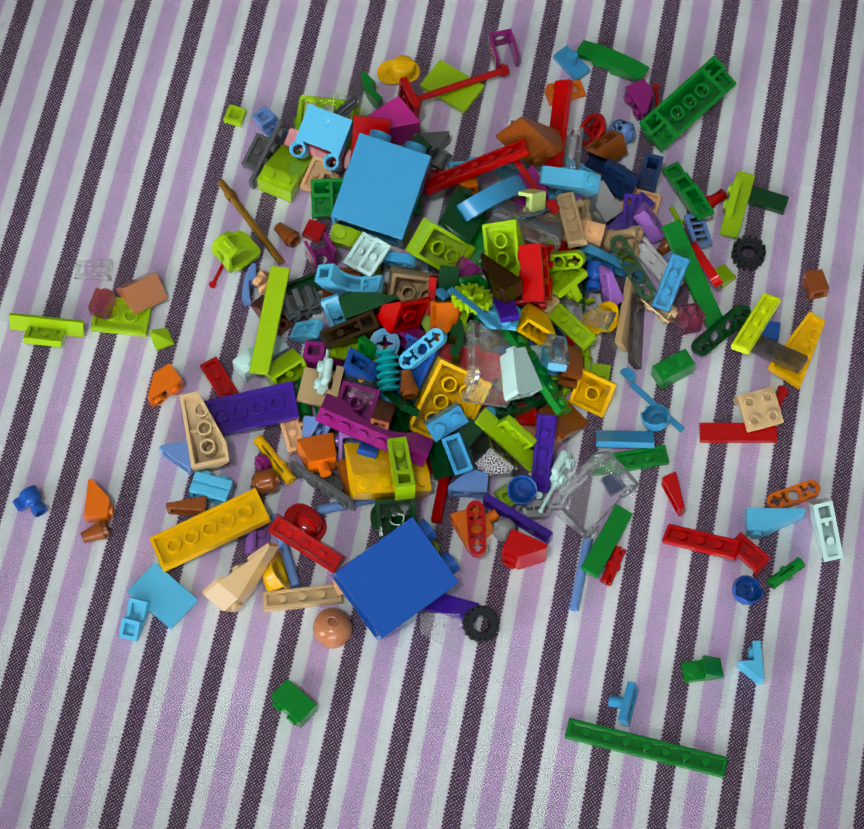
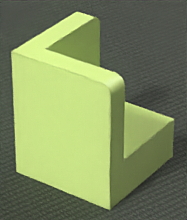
[518,188,546,212]

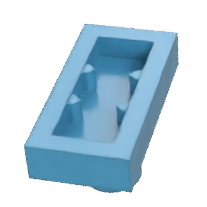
[553,45,590,81]
[608,681,639,727]

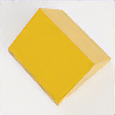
[569,369,617,418]

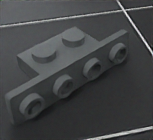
[241,120,286,189]
[289,460,355,510]

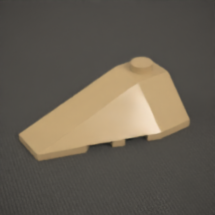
[387,266,439,301]
[179,391,230,472]
[202,543,279,612]

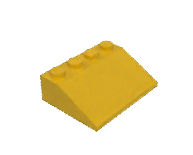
[409,356,492,441]
[344,443,432,500]

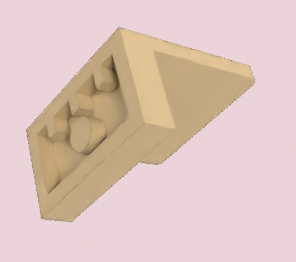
[297,365,344,407]
[733,386,784,433]

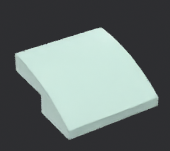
[343,232,392,278]

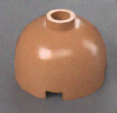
[313,607,353,649]

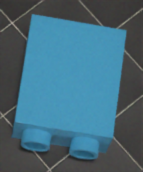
[331,130,431,248]

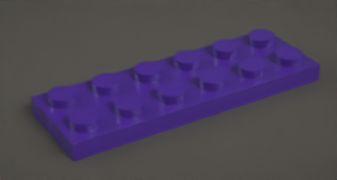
[181,381,300,441]

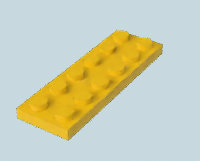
[149,488,271,572]

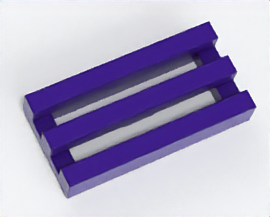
[621,193,643,229]

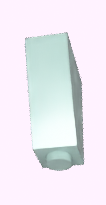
[500,346,543,401]

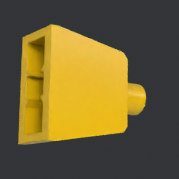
[516,303,556,346]

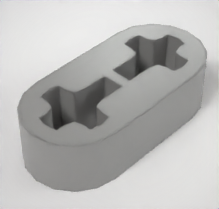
[516,500,553,520]

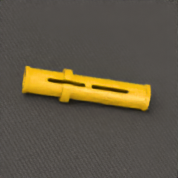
[253,435,296,485]

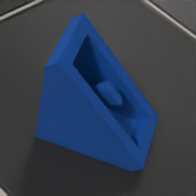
[344,347,379,382]

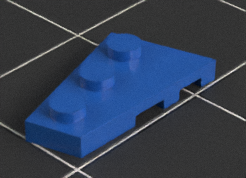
[397,333,440,402]

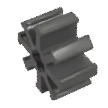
[283,286,322,322]

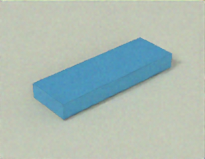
[651,253,691,313]
[596,430,655,448]

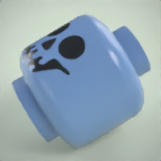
[608,119,636,145]

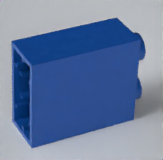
[330,517,460,640]

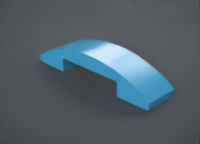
[457,175,527,222]

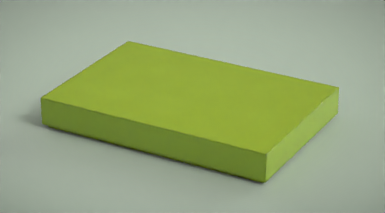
[420,60,485,114]
[90,295,153,337]

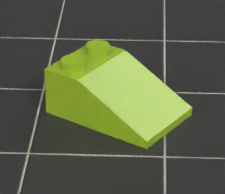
[257,144,313,203]
[405,218,475,270]
[482,219,525,277]

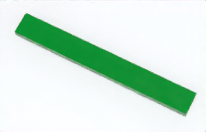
[564,718,728,778]

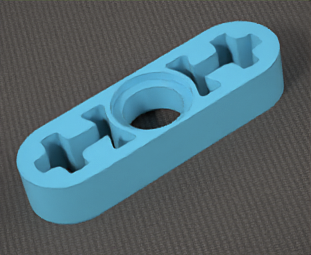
[399,328,447,370]

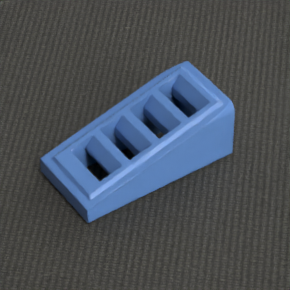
[684,214,713,249]

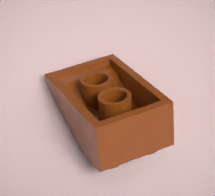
[496,116,564,167]

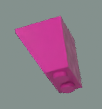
[367,96,420,145]

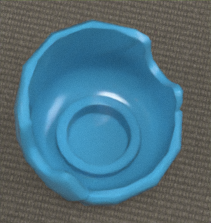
[640,404,671,432]

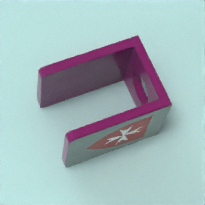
[488,28,519,69]
[304,232,338,272]

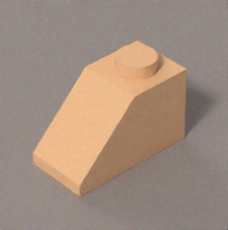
[563,220,606,249]

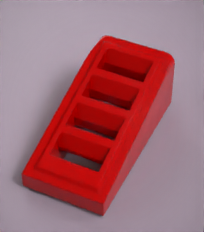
[661,472,685,517]

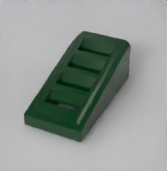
[391,406,410,433]

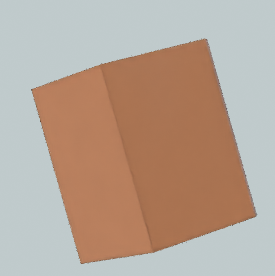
[116,272,167,315]

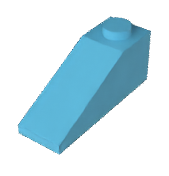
[539,166,601,199]
[744,508,805,539]

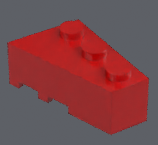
[517,243,555,304]

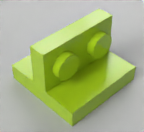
[550,258,588,303]

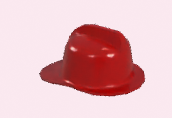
[284,503,327,540]

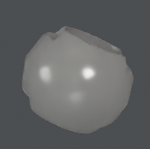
[492,517,517,542]

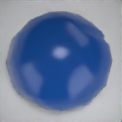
[507,474,538,505]
[732,575,764,605]

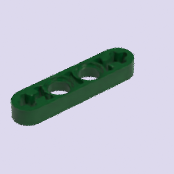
[610,235,656,301]
[691,304,751,356]
[495,380,563,420]

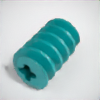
[376,350,401,391]

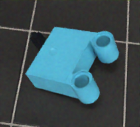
[289,96,360,172]

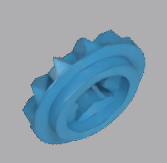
[370,328,400,358]

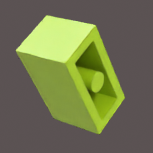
[265,349,307,386]

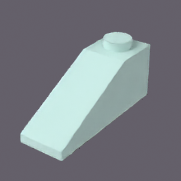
[232,335,290,383]
[807,498,844,562]

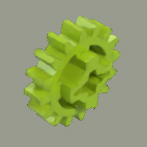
[451,282,493,315]

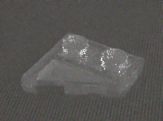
[420,613,460,653]

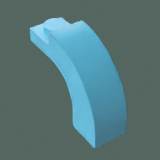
[315,263,385,297]

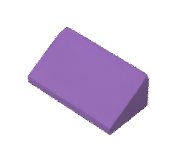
[633,201,664,243]
[245,517,271,554]

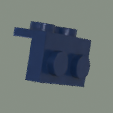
[600,159,641,201]

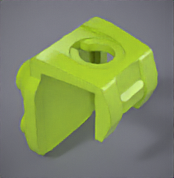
[211,230,261,273]

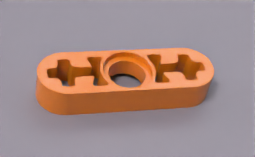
[766,480,820,508]

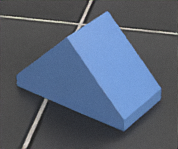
[302,416,331,438]
[159,441,194,475]

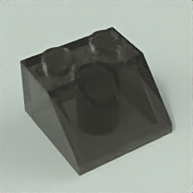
[471,432,519,475]

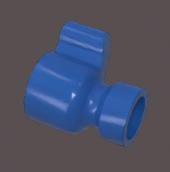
[586,261,614,291]
[12,485,48,517]

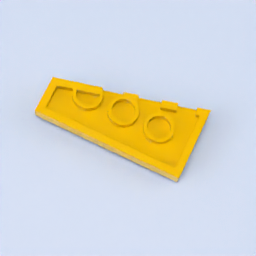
[767,311,825,390]

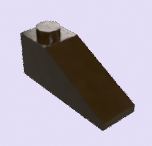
[480,253,523,305]
[320,310,380,349]

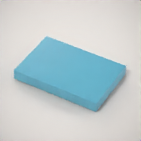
[128,563,198,630]

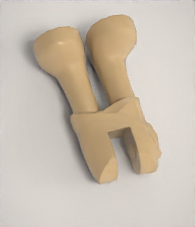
[600,225,643,259]

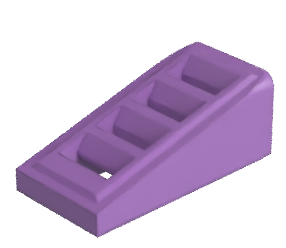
[598,265,624,305]

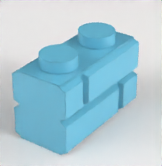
[189,470,234,505]

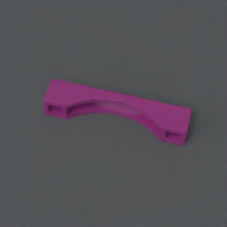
[315,393,434,467]

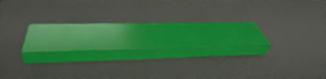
[661,219,722,329]

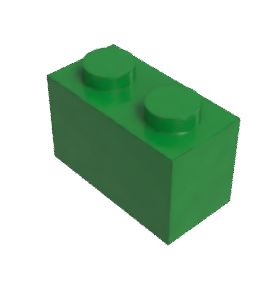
[651,349,695,390]
[271,679,318,727]

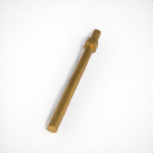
[217,179,285,265]

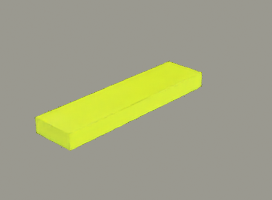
[731,293,781,355]

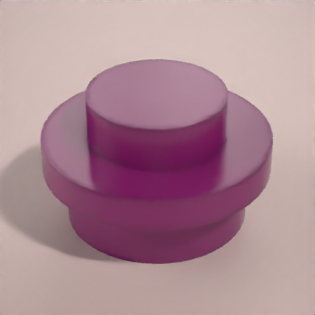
[254,454,272,470]

